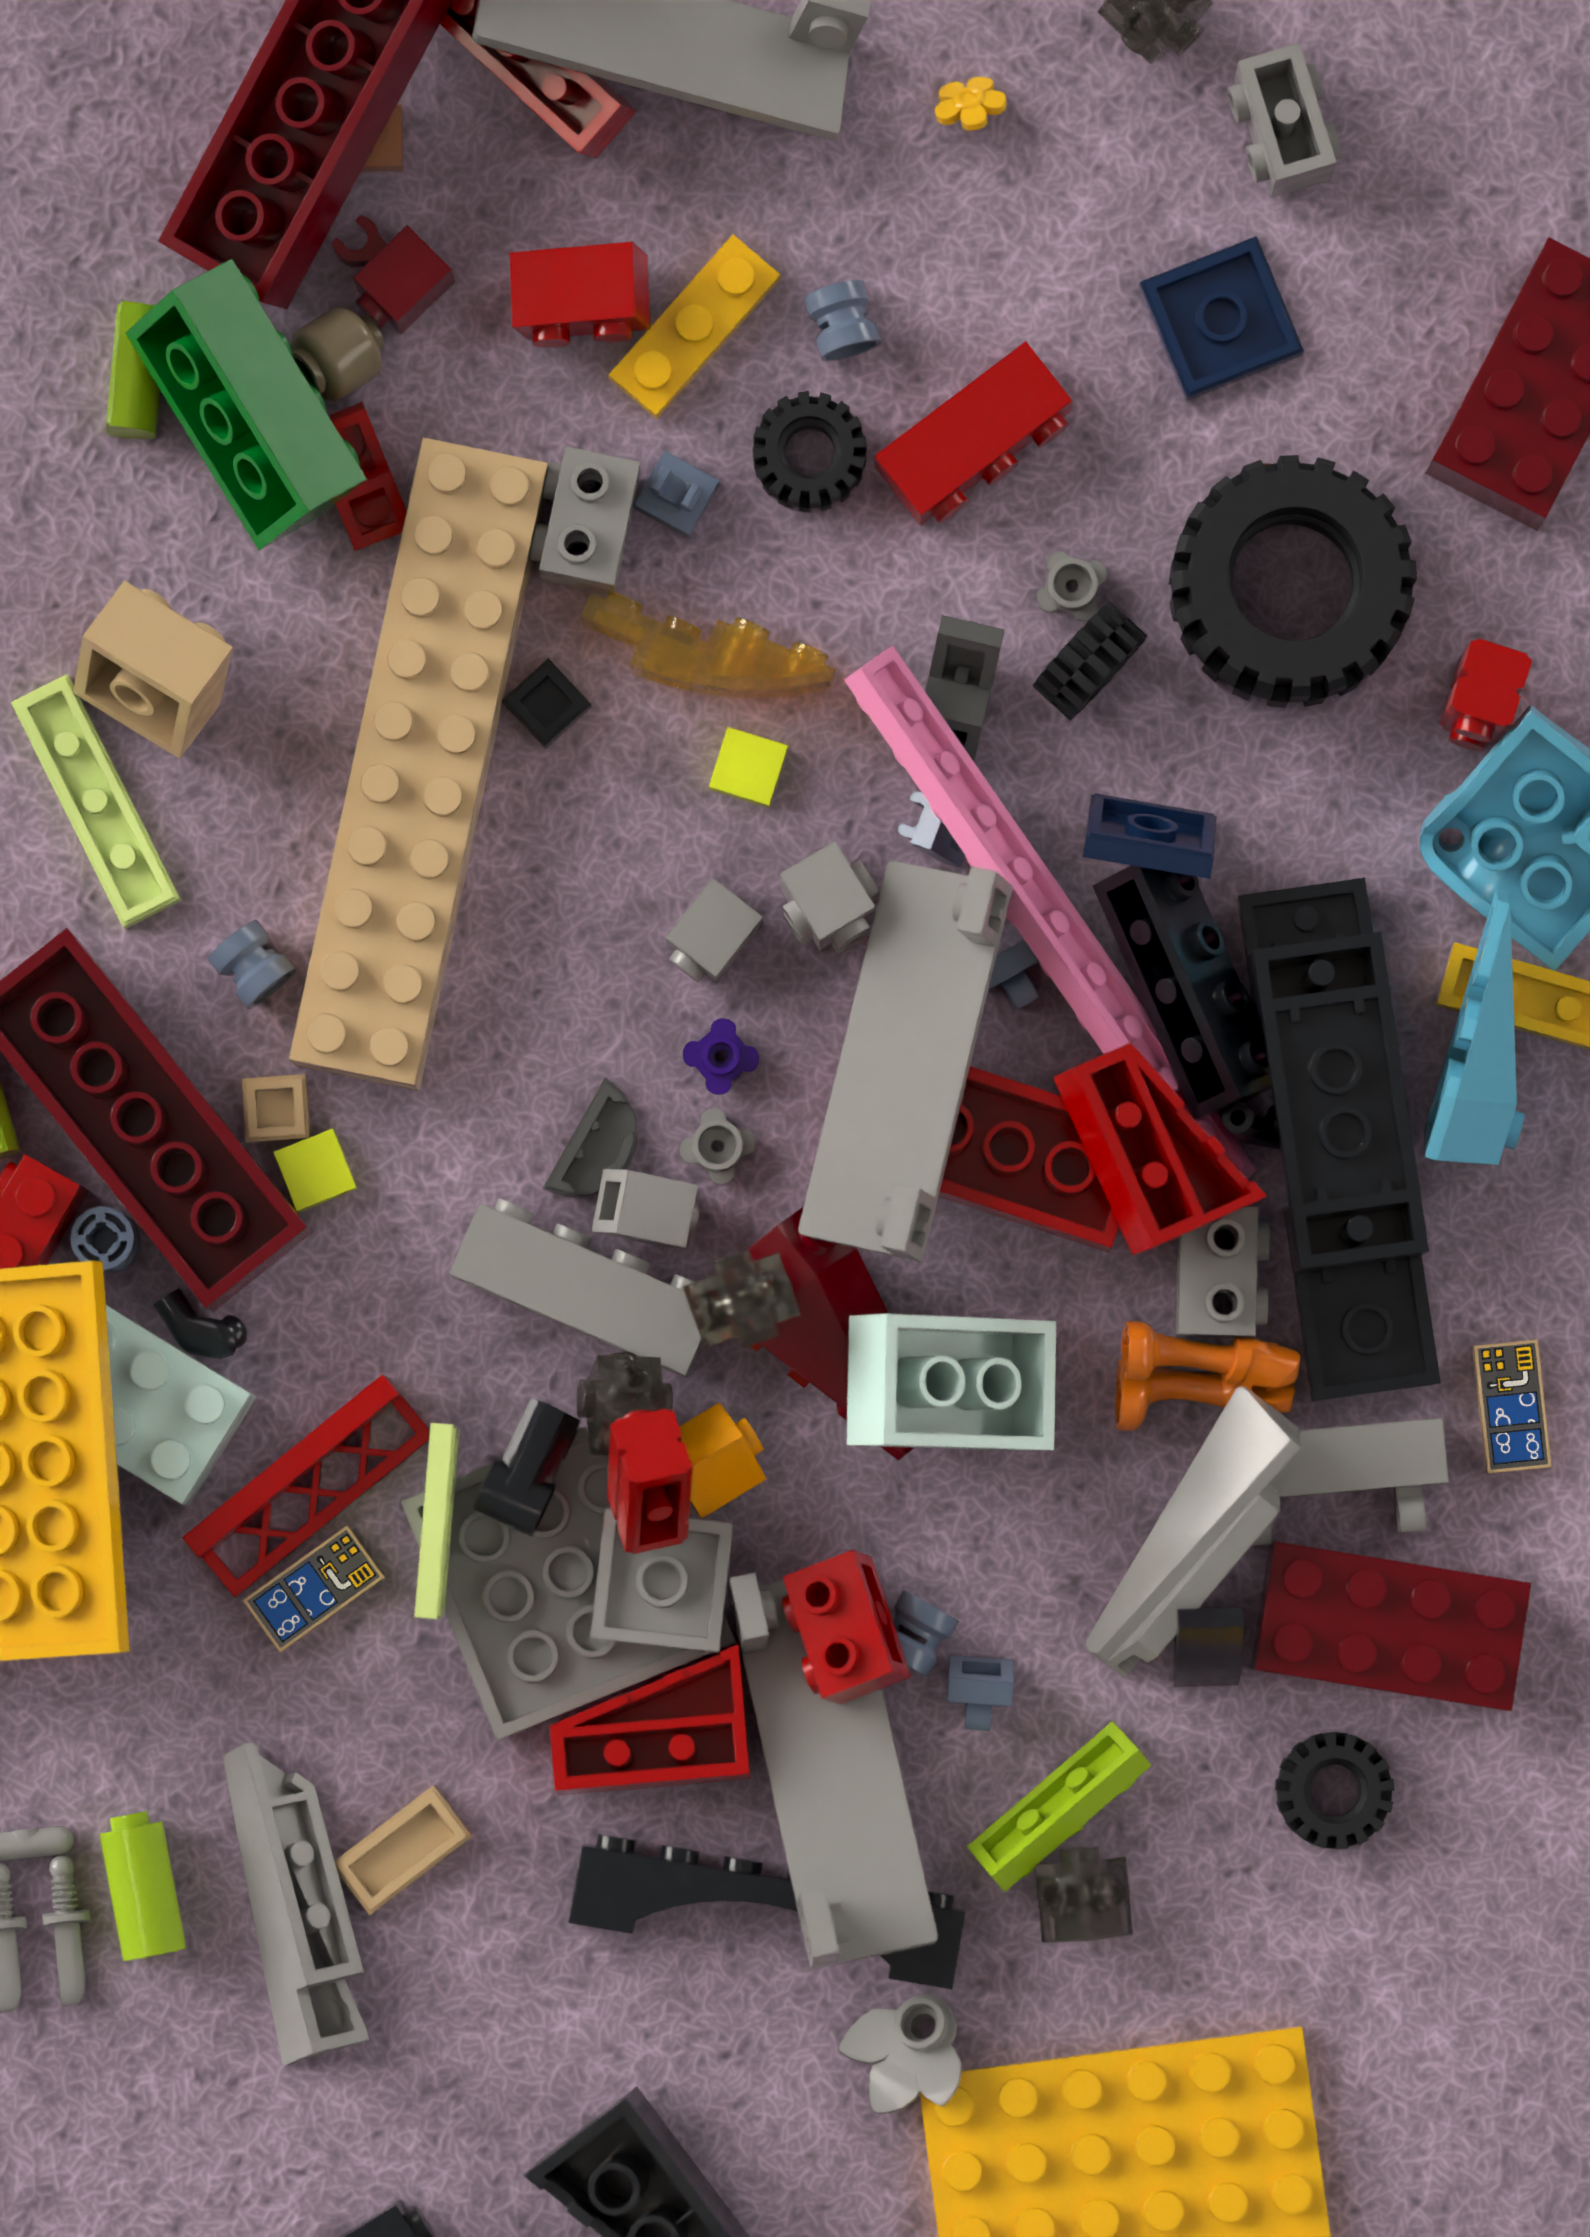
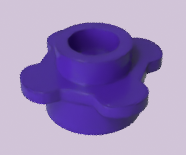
[683,1018,759,1095]

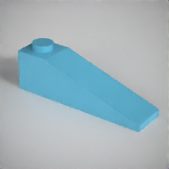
[1423,889,1525,1165]

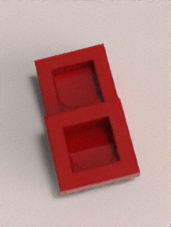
[328,402,407,551]

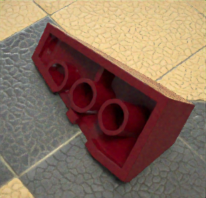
[699,1206,914,1461]

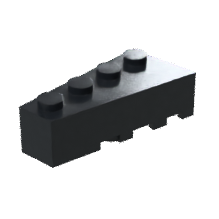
[523,2086,750,2237]

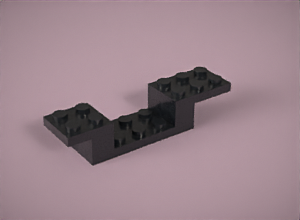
[1237,878,1441,1402]

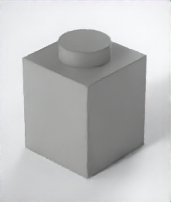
[665,878,764,983]
[591,1169,699,1248]

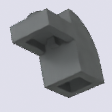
[925,615,1005,761]

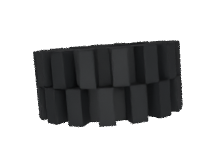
[752,391,867,513]
[1032,601,1147,720]
[1275,1732,1395,1850]

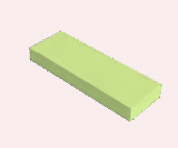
[414,1423,460,1619]

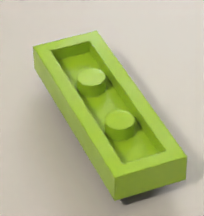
[966,1721,1152,1892]

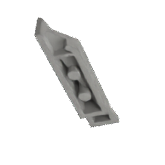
[1086,1386,1301,1678]
[223,1742,369,2065]

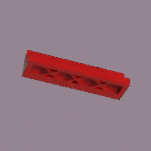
[182,1374,430,1598]

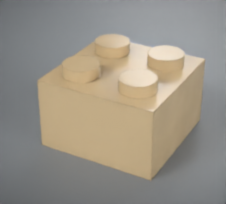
[73,580,233,759]

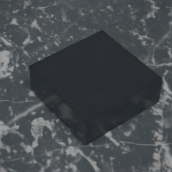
[502,658,592,749]

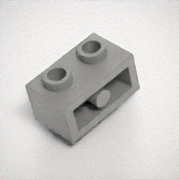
[1227,43,1342,198]
[530,446,641,595]
[780,841,879,955]
[1175,1207,1270,1339]

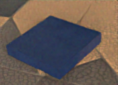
[1139,236,1304,401]
[1083,793,1217,879]

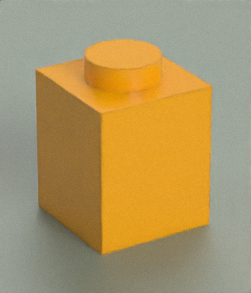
[679,1402,767,1519]

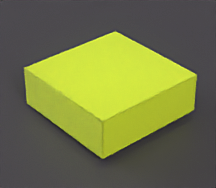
[709,727,788,808]
[274,1128,358,1213]

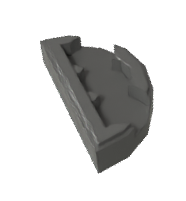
[543,1077,638,1197]

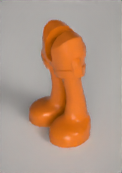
[1115,1321,1300,1431]

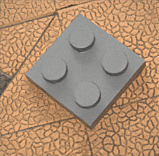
[590,1509,734,1652]

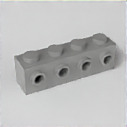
[449,1198,716,1378]

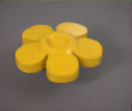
[935,77,1007,131]

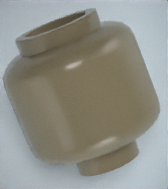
[291,307,384,401]

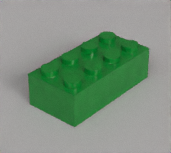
[126,259,367,550]

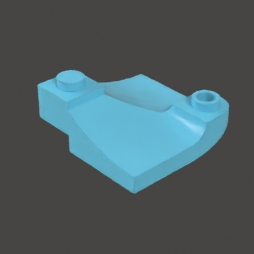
[1419,705,1590,971]

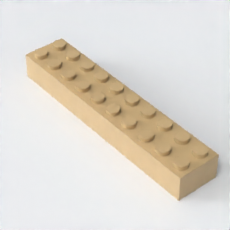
[289,437,549,1092]

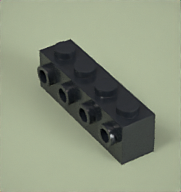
[1093,865,1272,1120]

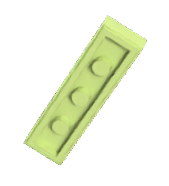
[11,674,182,929]

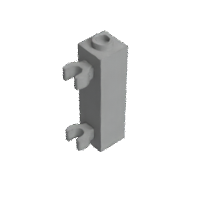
[1251,1417,1449,1546]

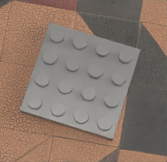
[401,1404,736,1740]

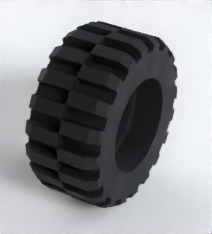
[1169,455,1417,708]

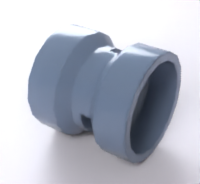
[804,280,881,361]
[208,920,297,1009]
[70,1206,141,1274]
[893,1590,959,1677]

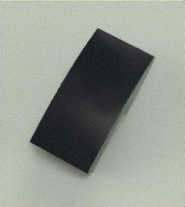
[1173,1607,1244,1687]

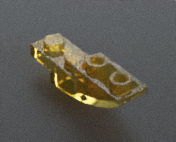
[581,591,835,699]

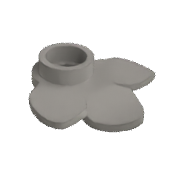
[839,1994,962,2114]

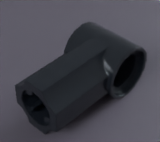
[473,1397,581,1537]

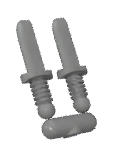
[0,1826,91,2013]

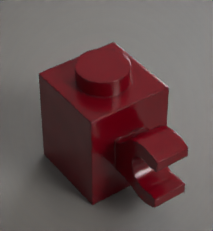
[332,215,455,335]

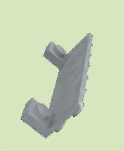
[472,0,871,140]
[799,861,1013,1262]
[728,1573,938,1970]

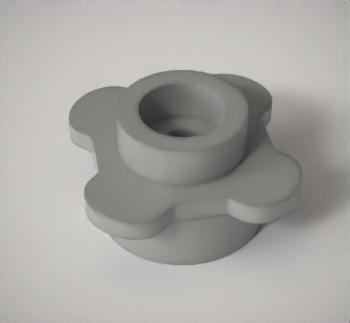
[1037,551,1107,622]
[680,1108,756,1185]

